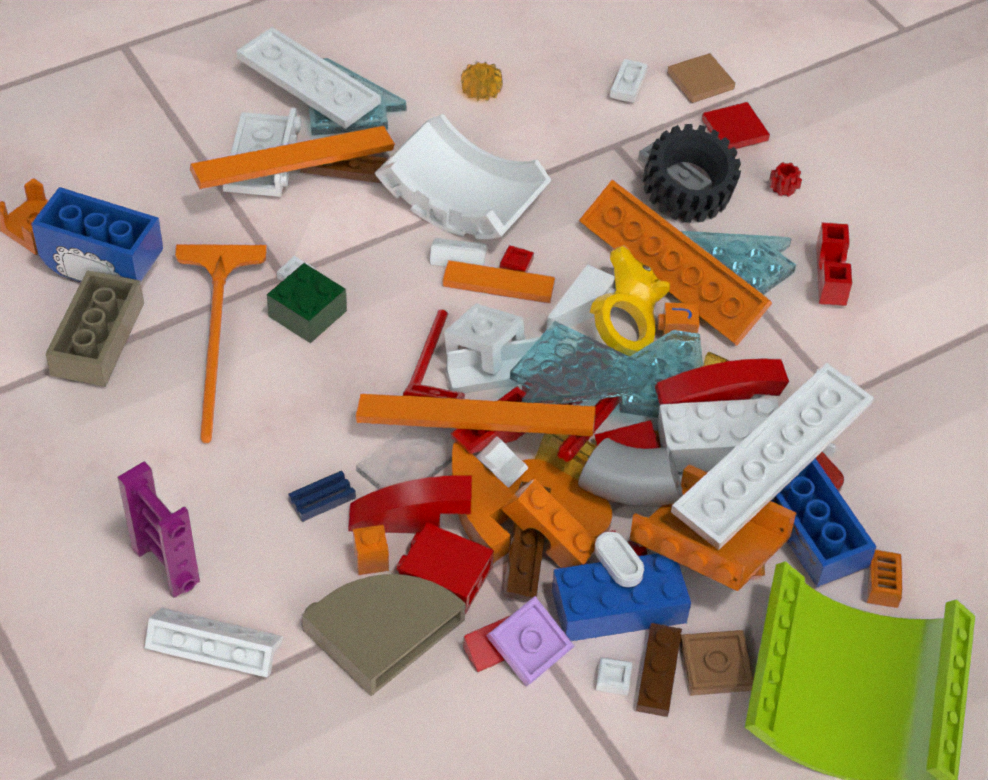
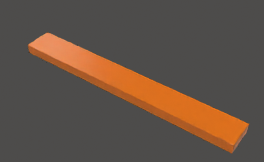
[190,126,395,189]
[356,394,596,436]

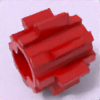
[769,162,802,197]

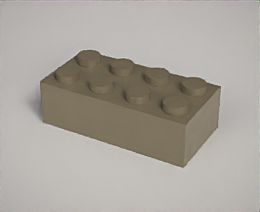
[45,270,144,387]

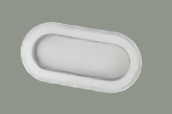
[595,532,644,587]

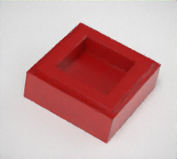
[500,245,534,273]

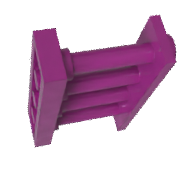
[117,461,200,598]

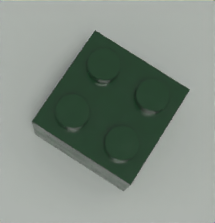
[267,263,347,343]

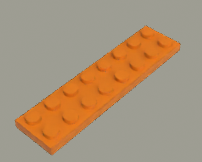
[579,179,772,346]

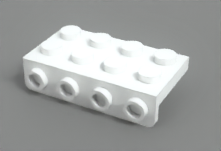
[223,108,301,197]

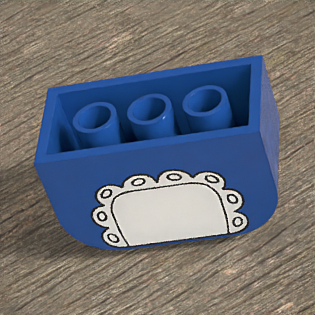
[31,187,163,282]

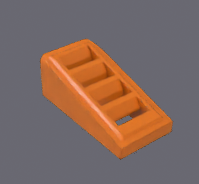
[867,550,902,608]

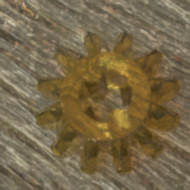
[461,61,503,102]

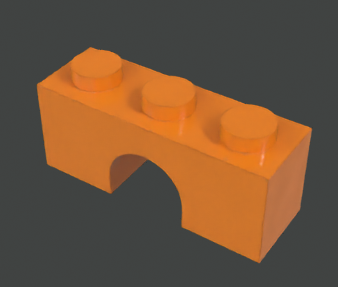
[502,479,596,568]

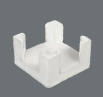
[444,303,525,375]

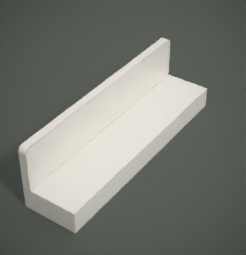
[446,335,561,393]

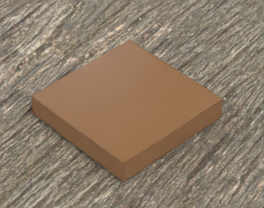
[667,53,735,103]
[680,630,754,696]

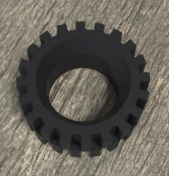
[642,124,741,223]

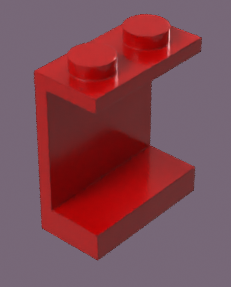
[396,522,494,614]

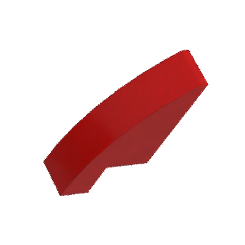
[655,358,789,405]
[348,475,472,534]

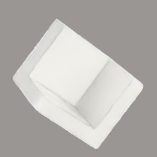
[476,436,528,488]

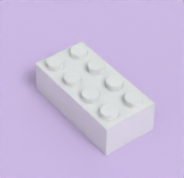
[658,398,779,472]

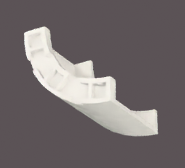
[375,114,552,239]

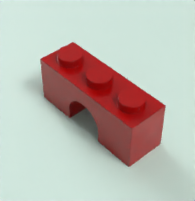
[816,222,852,306]

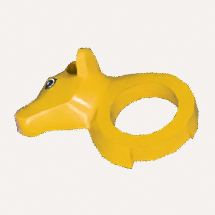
[589,245,670,358]

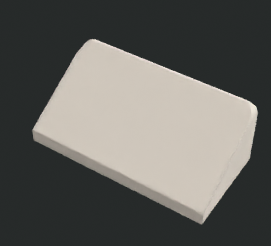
[430,238,487,267]

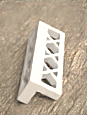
[144,608,283,678]

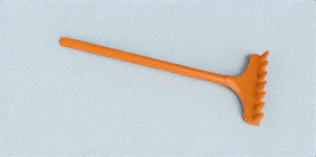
[175,244,267,443]

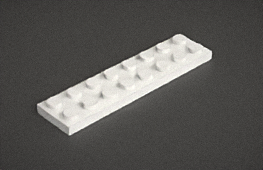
[671,363,874,550]

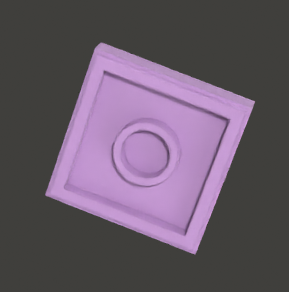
[486,596,574,686]

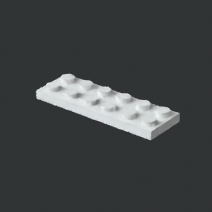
[237,27,381,129]

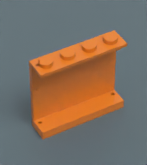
[629,464,796,591]

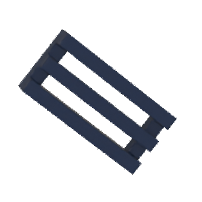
[288,470,356,522]

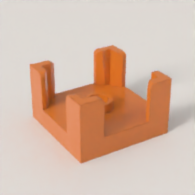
[0,178,48,255]

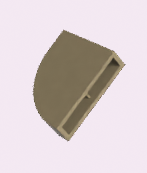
[302,574,466,696]

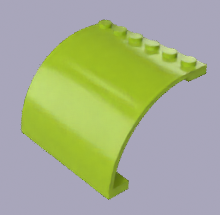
[745,561,975,780]

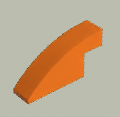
[452,442,514,564]

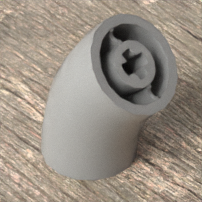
[578,438,683,506]

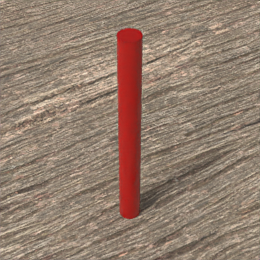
[410,309,448,384]

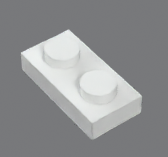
[610,59,648,103]

